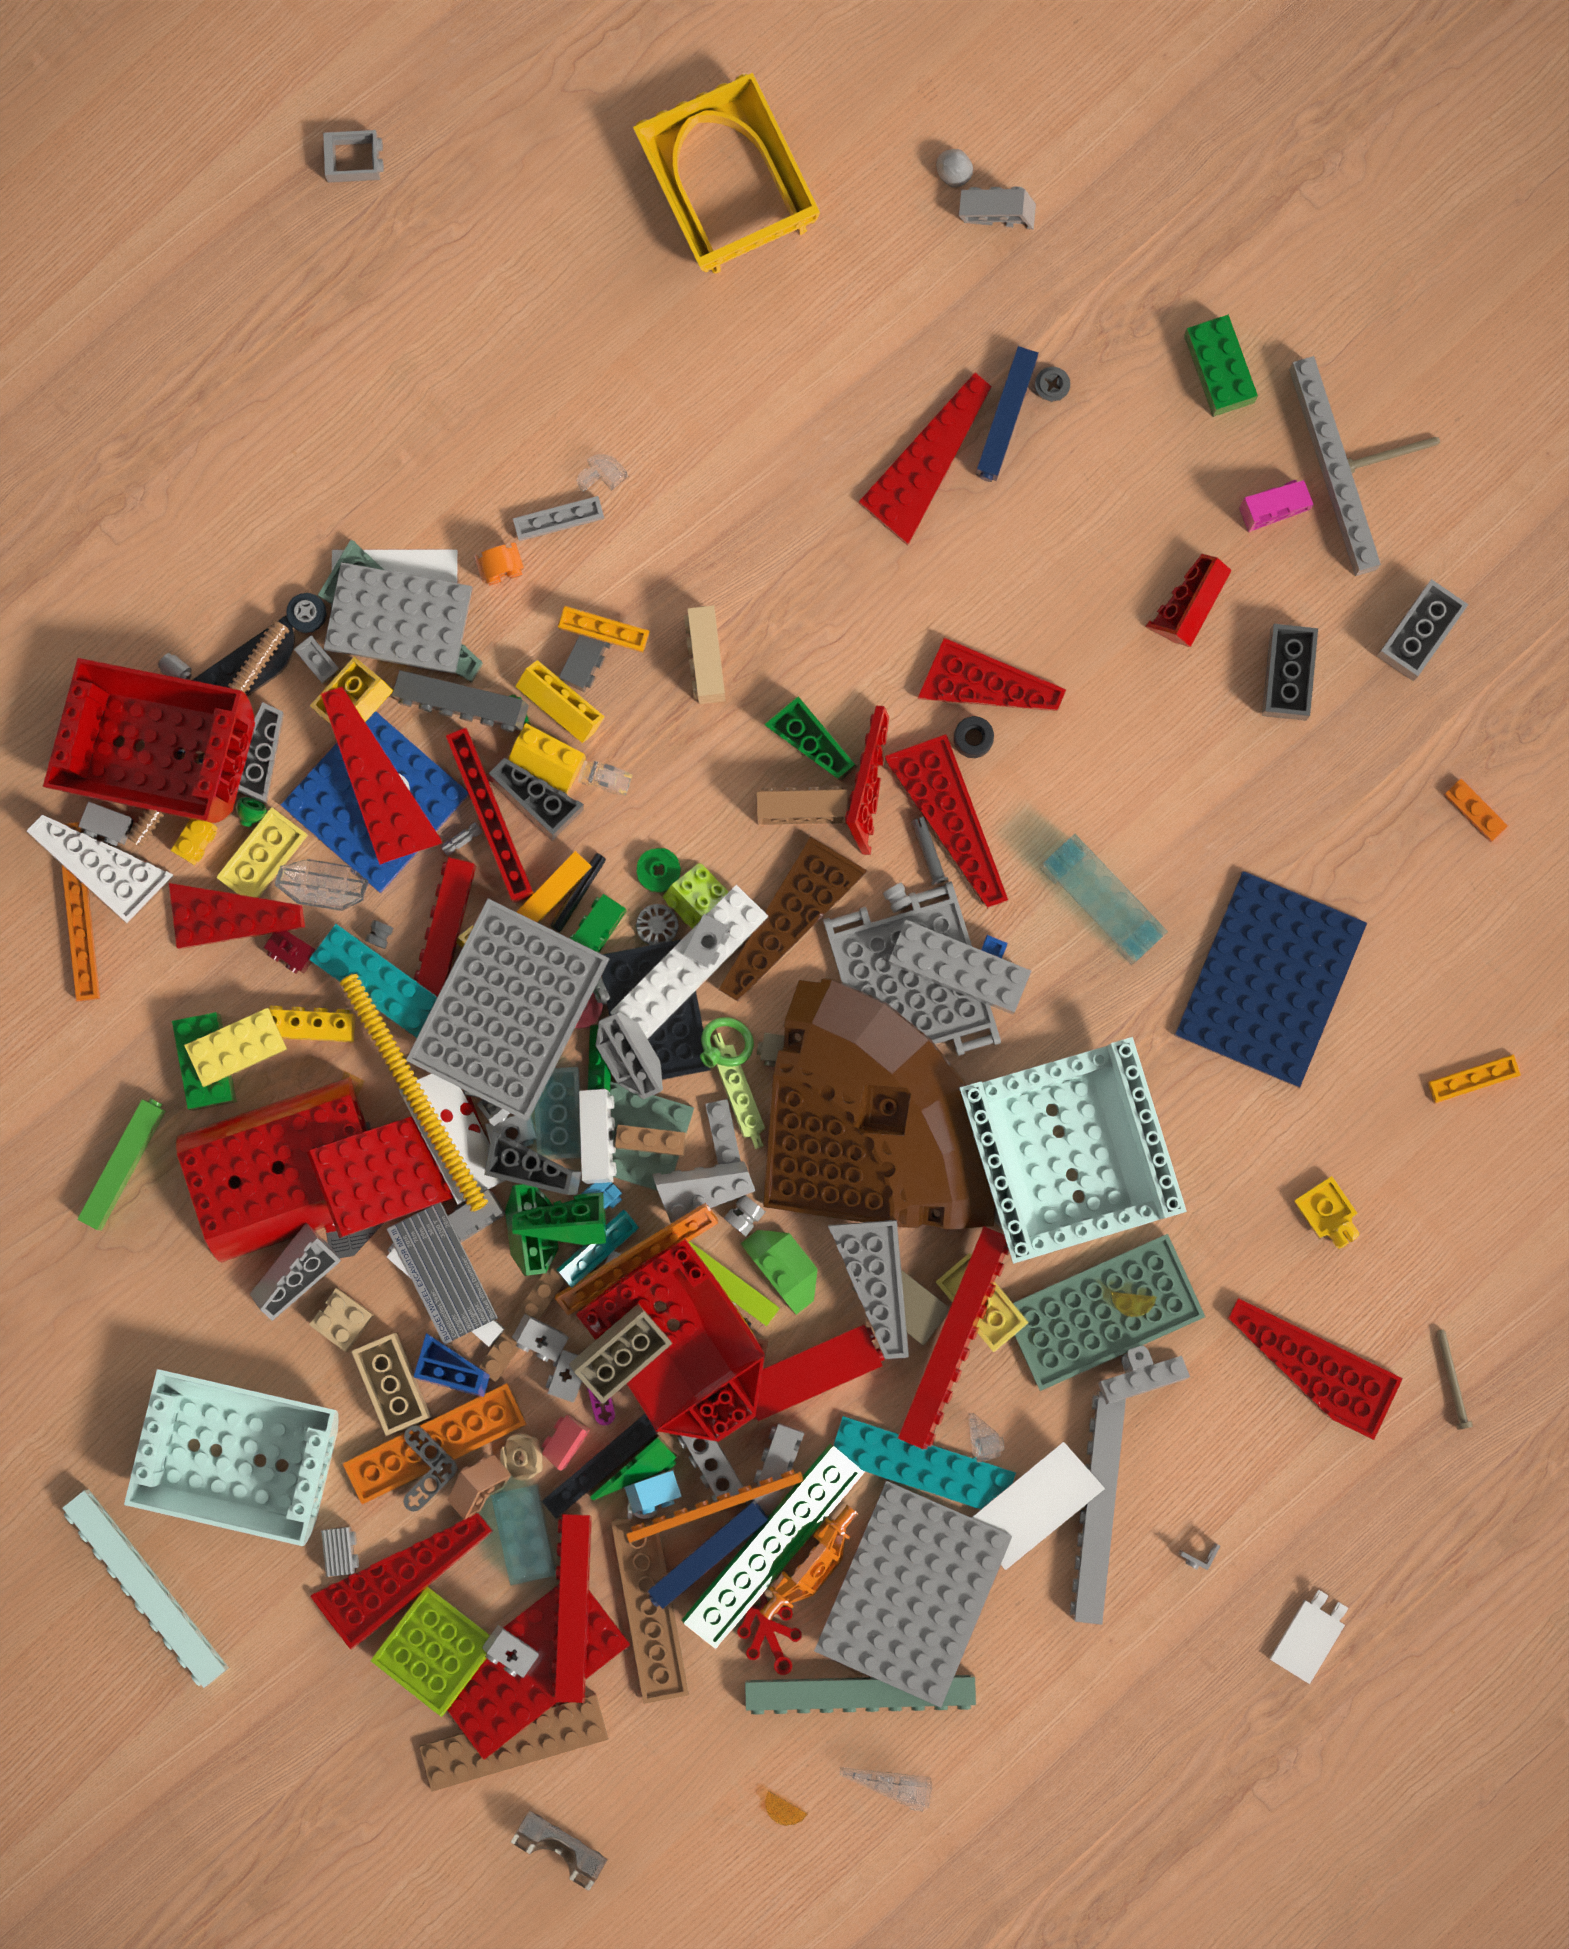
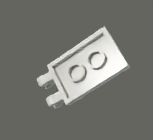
[1269,1590,1348,1684]

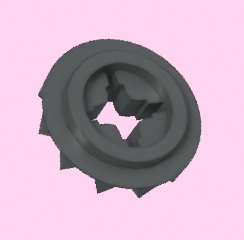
[1035,367,1070,402]

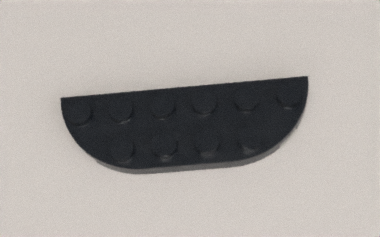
[192,615,295,697]

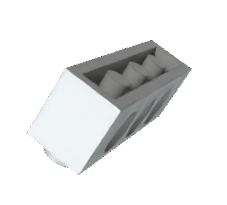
[677,1435,743,1511]

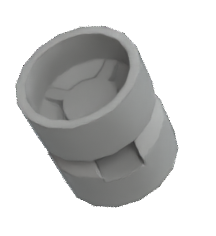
[724,1195,766,1236]

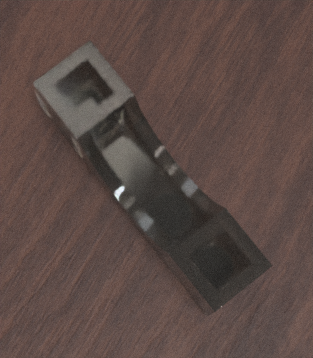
[511,1811,608,1891]

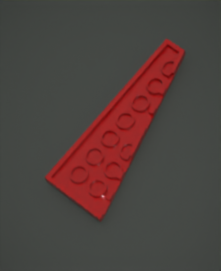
[885,734,1008,909]

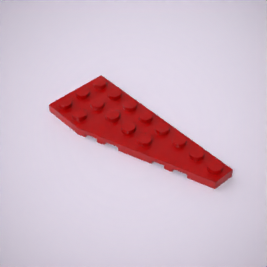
[1228,1298,1403,1440]

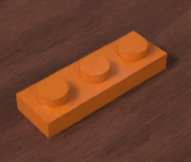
[1444,779,1508,842]

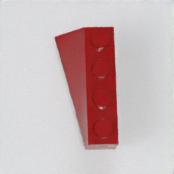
[1145,554,1232,647]

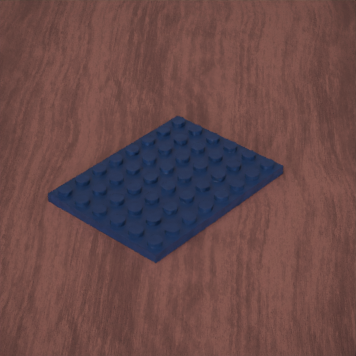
[1174,871,1367,1088]

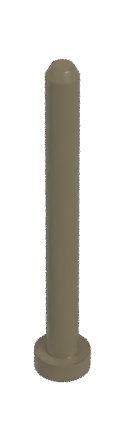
[1347,437,1440,473]
[1437,1329,1473,1430]

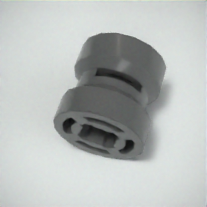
[365,920,394,949]

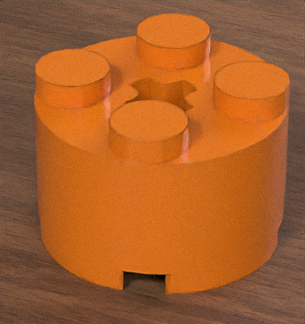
[474,543,524,586]

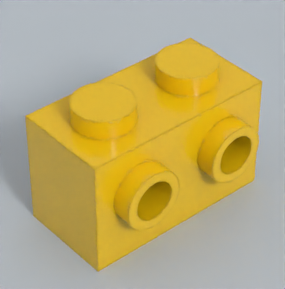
[171,819,218,866]

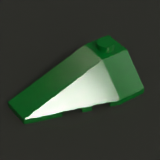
[512,1192,606,1245]

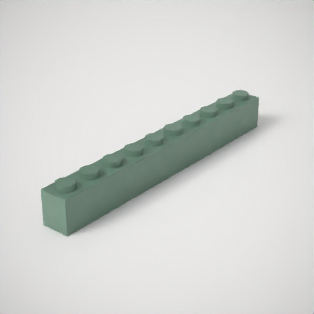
[745,1675,976,1715]

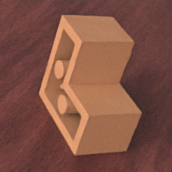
[447,1455,511,1520]

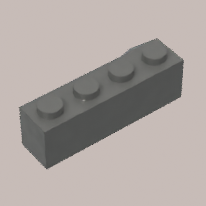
[484,1130,582,1195]

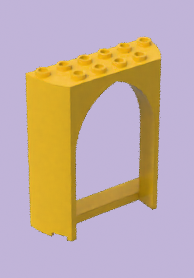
[633,72,820,274]

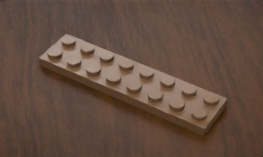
[611,1514,689,1704]
[419,1694,609,1792]

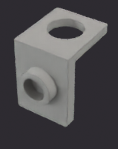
[1178,1543,1220,1570]

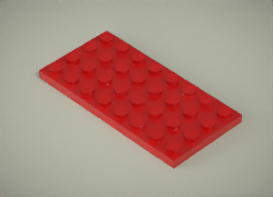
[307,1097,486,1238]
[447,1583,631,1760]

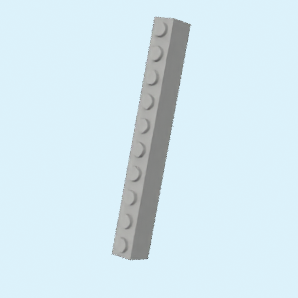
[1289,356,1381,576]
[1070,1391,1126,1625]

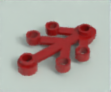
[737,1592,802,1675]

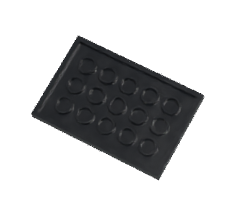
[602,939,711,1080]

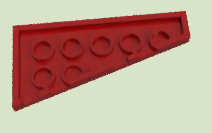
[917,638,1066,711]
[845,705,890,855]
[169,883,305,949]

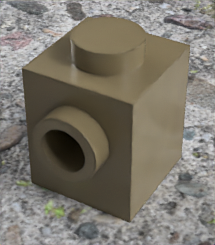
[757,1033,784,1067]

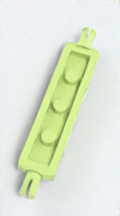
[712,1033,765,1149]

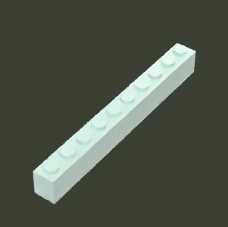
[63,1489,229,1688]

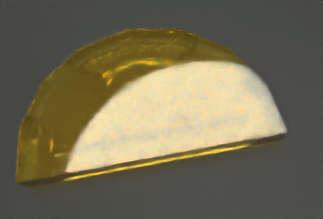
[1111,1292,1157,1317]
[765,1790,808,1826]

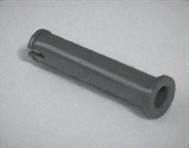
[911,817,948,885]

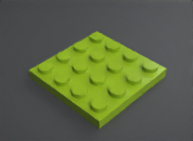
[370,1587,490,1717]

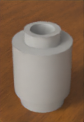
[158,653,192,680]

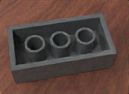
[1262,624,1318,721]

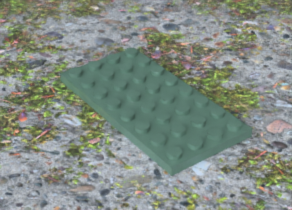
[1013,1234,1206,1391]

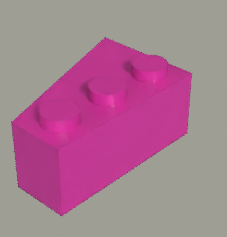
[1239,480,1314,533]

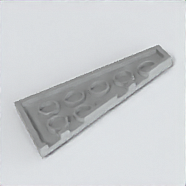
[828,1220,909,1359]

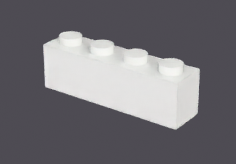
[579,1089,617,1184]

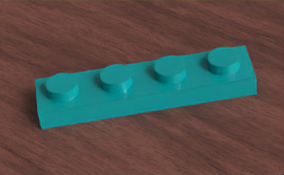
[556,1210,639,1288]

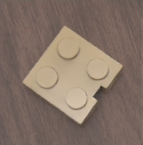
[309,1288,375,1352]

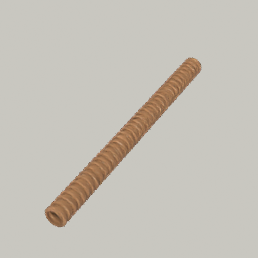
[127,620,289,846]

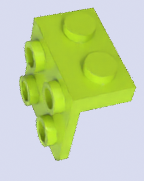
[662,863,729,929]

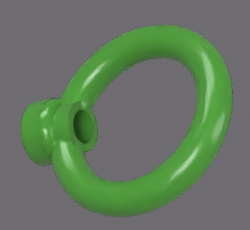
[700,1017,754,1068]

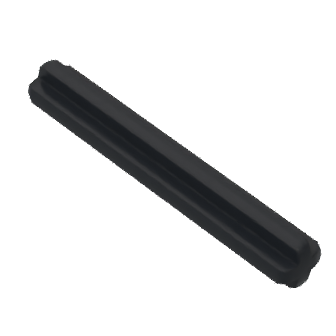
[551,853,606,932]

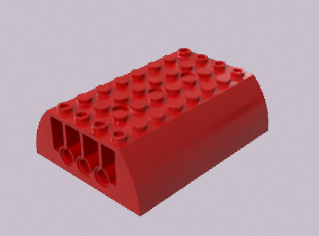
[176,1077,368,1263]

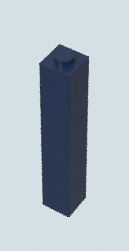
[976,346,1039,482]
[648,1500,768,1609]

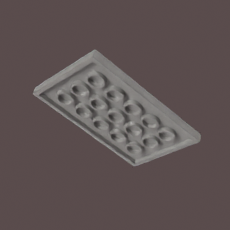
[324,562,473,674]

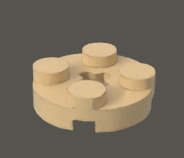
[500,1434,543,1481]

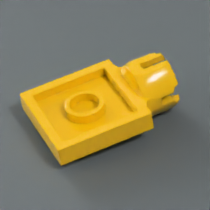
[1294,1176,1359,1249]

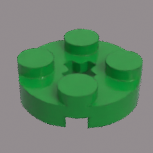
[636,848,681,893]

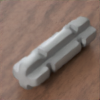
[441,823,482,856]
[593,977,610,1004]

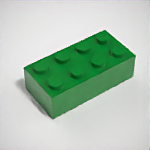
[1184,314,1258,417]
[172,1012,237,1111]

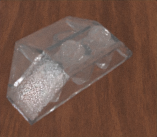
[275,859,368,911]

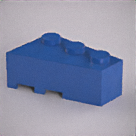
[414,1333,490,1397]

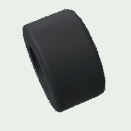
[953,716,994,758]

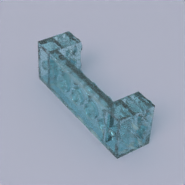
[1040,834,1168,966]

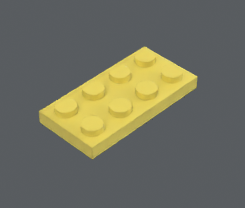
[216,807,308,898]
[184,1008,287,1087]
[936,1253,1029,1352]

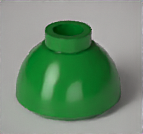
[236,797,267,827]

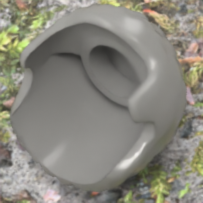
[936,149,973,188]

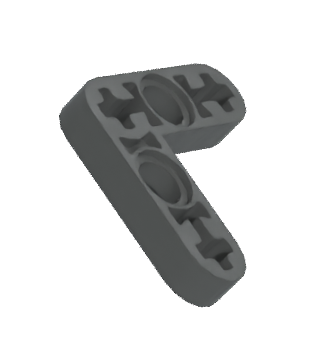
[403,1425,458,1512]

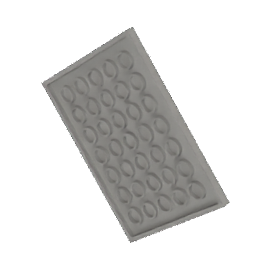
[406,899,609,1121]
[814,1481,1012,1708]

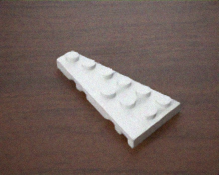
[27,815,173,924]

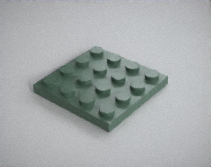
[581,1082,694,1191]

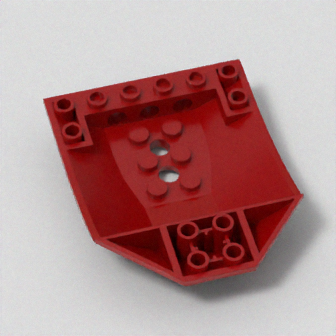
[576,1238,765,1442]

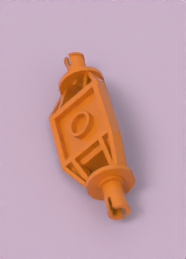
[760,1505,858,1621]

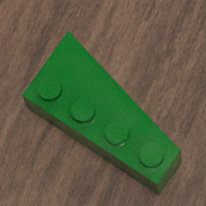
[764,696,857,781]

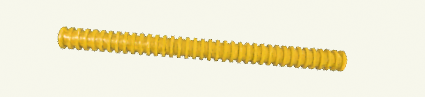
[340,974,488,1212]

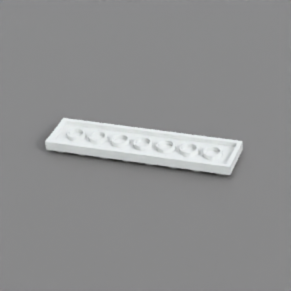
[610,885,768,1039]

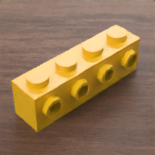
[515,660,605,743]
[263,1005,356,1042]

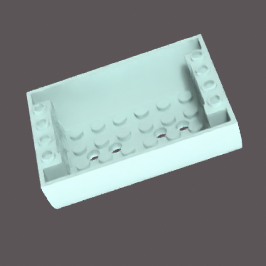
[124,1369,339,1546]

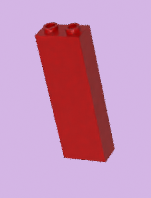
[756,1324,885,1421]

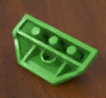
[741,1230,818,1315]

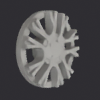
[636,904,678,945]

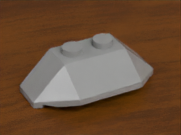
[596,1012,663,1099]

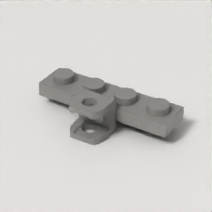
[1098,1345,1190,1405]

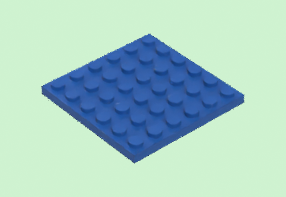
[281,711,469,893]

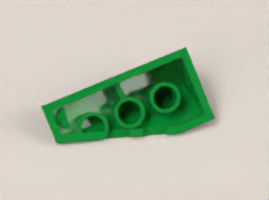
[590,1436,677,1501]

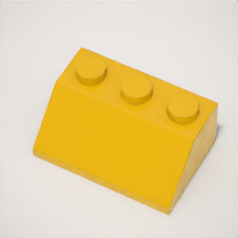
[509,723,586,794]

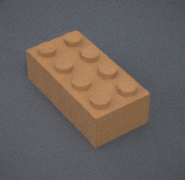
[757,786,847,825]

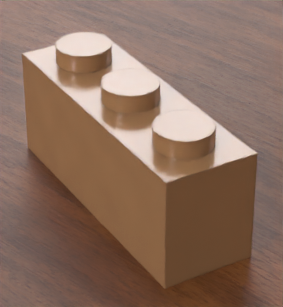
[615,1125,686,1157]

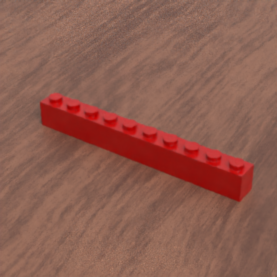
[898,1226,1010,1449]

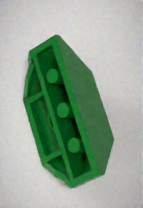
[505,1184,559,1276]

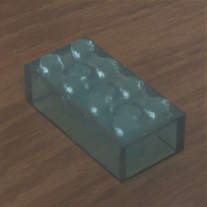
[535,1067,581,1161]
[491,1484,556,1586]

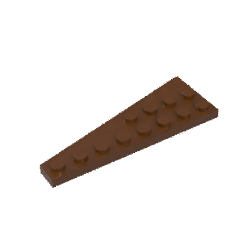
[718,837,867,1002]

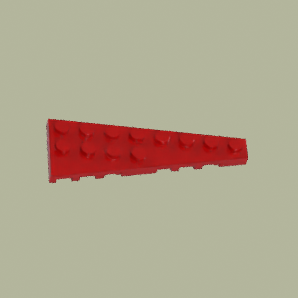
[859,372,992,546]
[321,687,442,865]
[310,1513,493,1649]

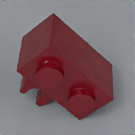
[263,931,316,974]

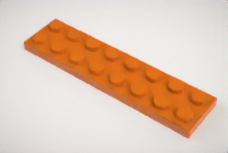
[343,1383,527,1505]

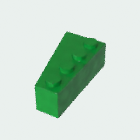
[569,894,627,953]

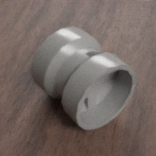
[883,883,913,913]

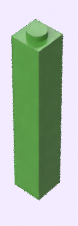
[77,1098,166,1231]

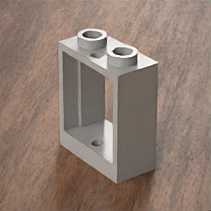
[323,130,384,183]

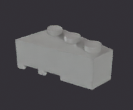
[959,186,1036,230]

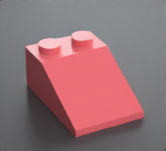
[541,1415,591,1471]

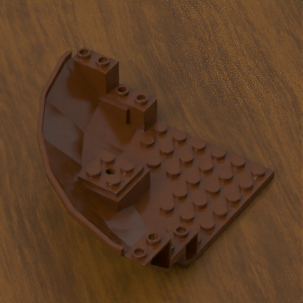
[763,978,996,1229]

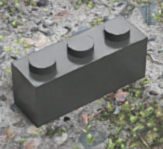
[559,635,612,692]

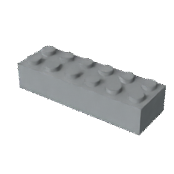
[888,920,1031,1015]

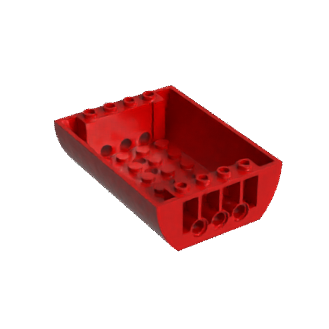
[43,658,255,823]

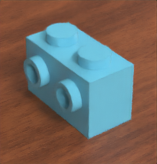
[625,1470,682,1515]

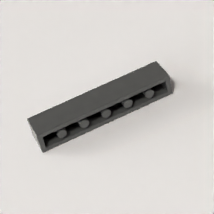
[392,670,529,732]

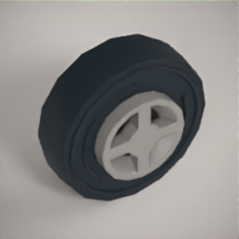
[286,593,327,633]

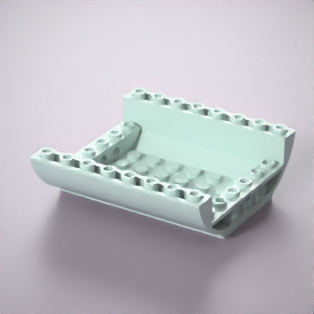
[960,1037,1187,1264]

